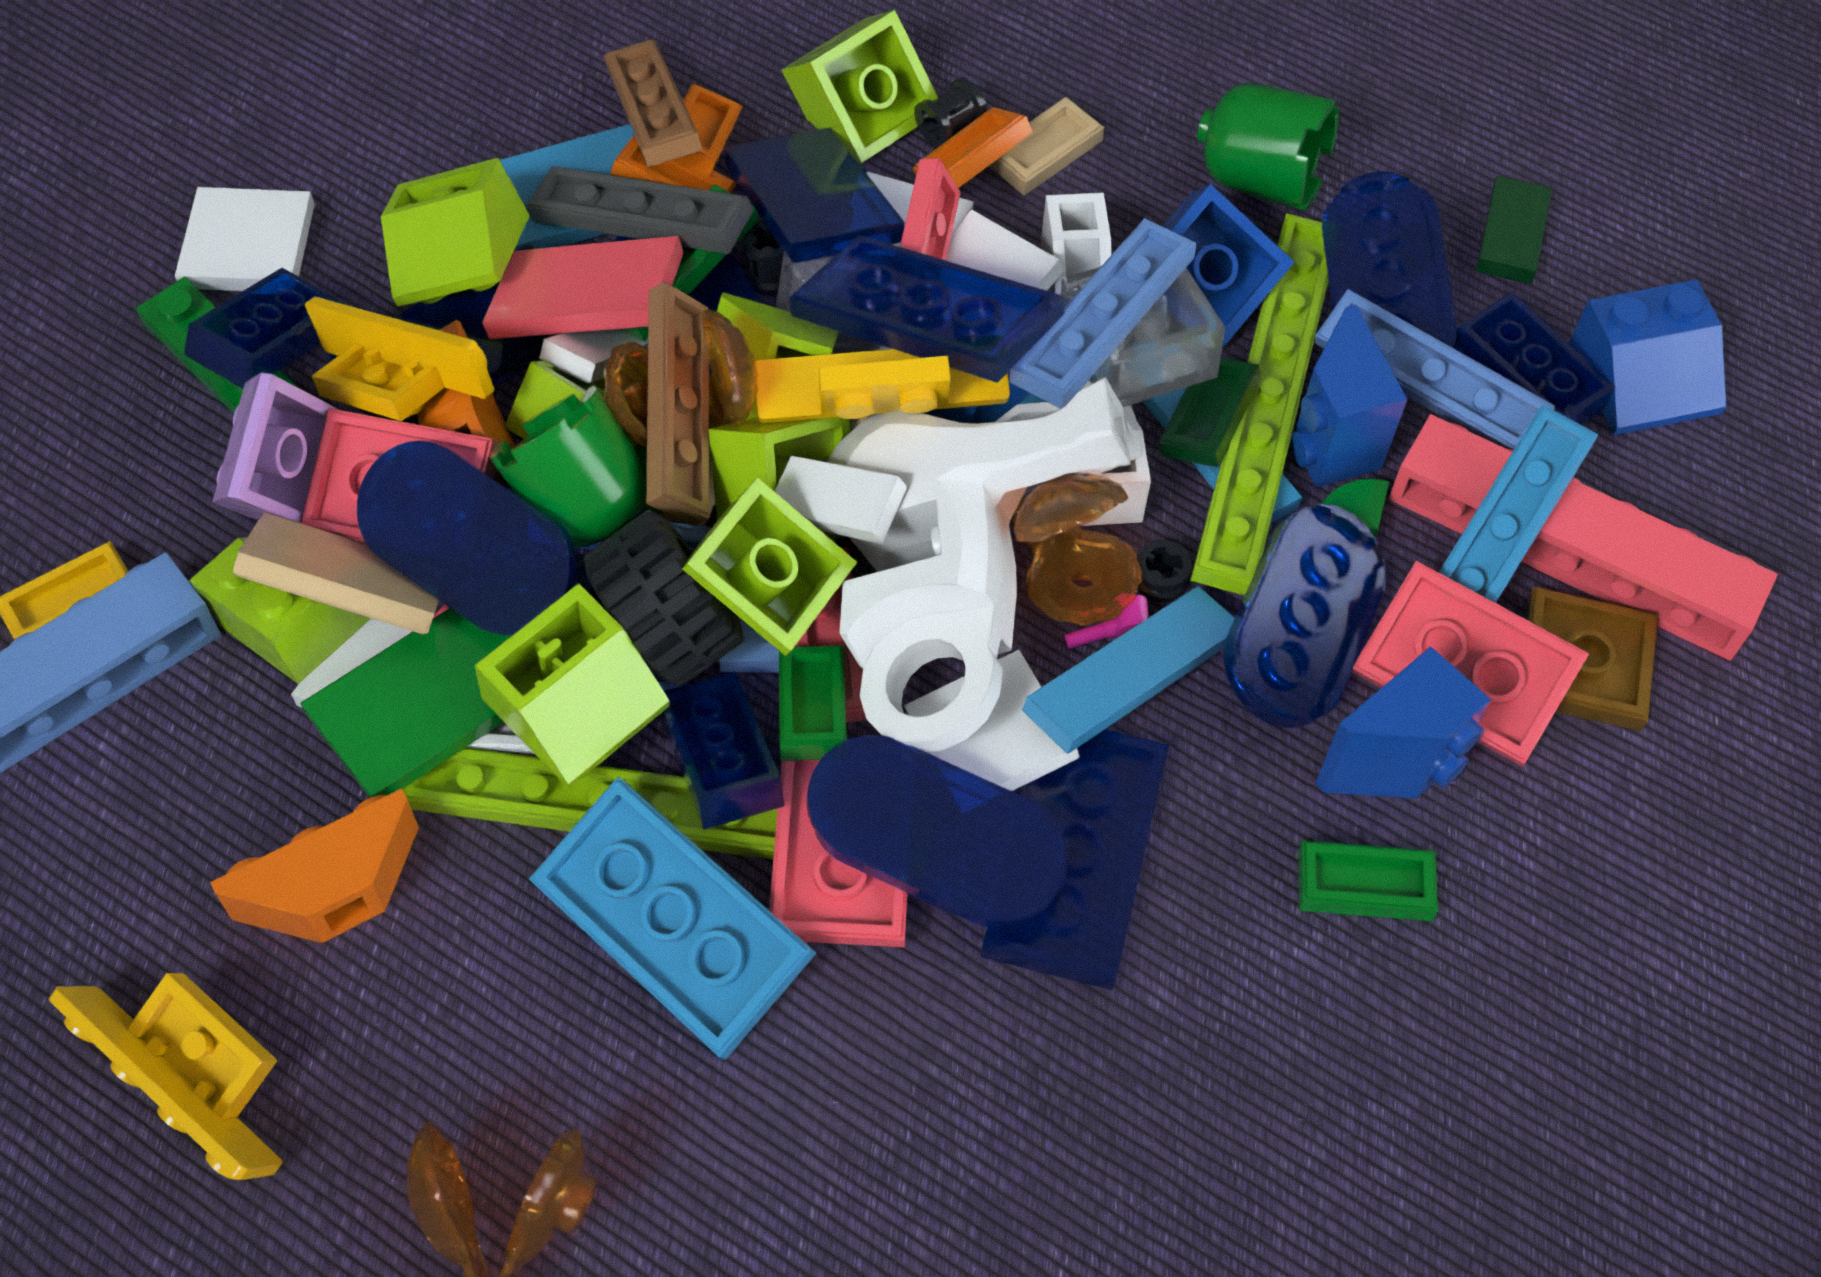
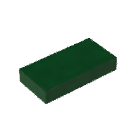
[1475,176,1552,284]
[1159,355,1261,468]

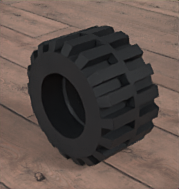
[584,510,744,687]

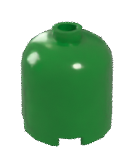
[1197,83,1340,211]
[489,386,647,548]

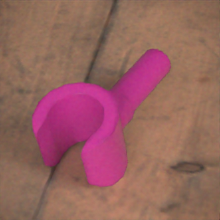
[1064,595,1149,649]

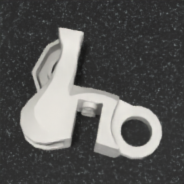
[827,377,1143,753]

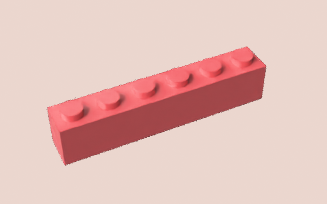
[1388,414,1778,661]

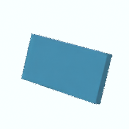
[529,777,817,1060]

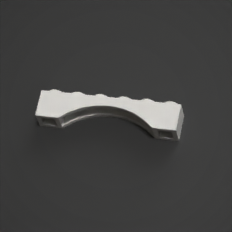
[1041,193,1151,526]

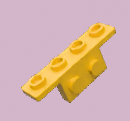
[305,296,495,422]
[754,340,1010,424]
[48,973,283,1180]

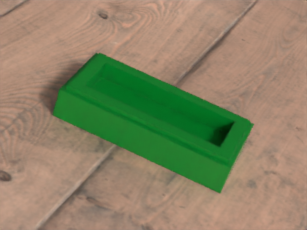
[779,646,847,761]
[1298,840,1438,922]

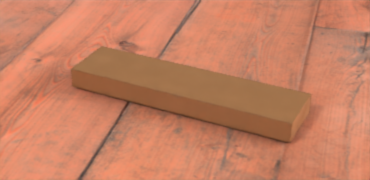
[603,39,702,167]
[646,281,709,527]

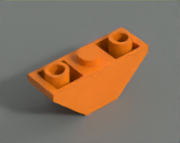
[210,788,419,943]

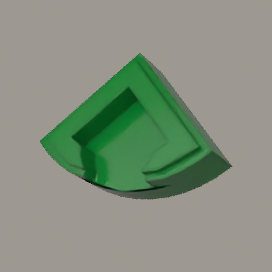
[1314,479,1389,541]

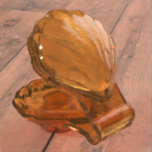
[603,310,758,447]
[1010,473,1142,626]
[406,1121,599,1277]

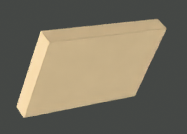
[232,512,449,634]

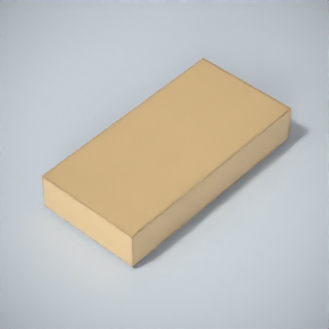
[989,97,1105,196]

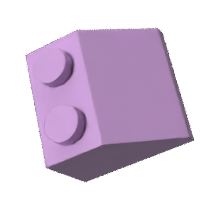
[213,373,339,523]

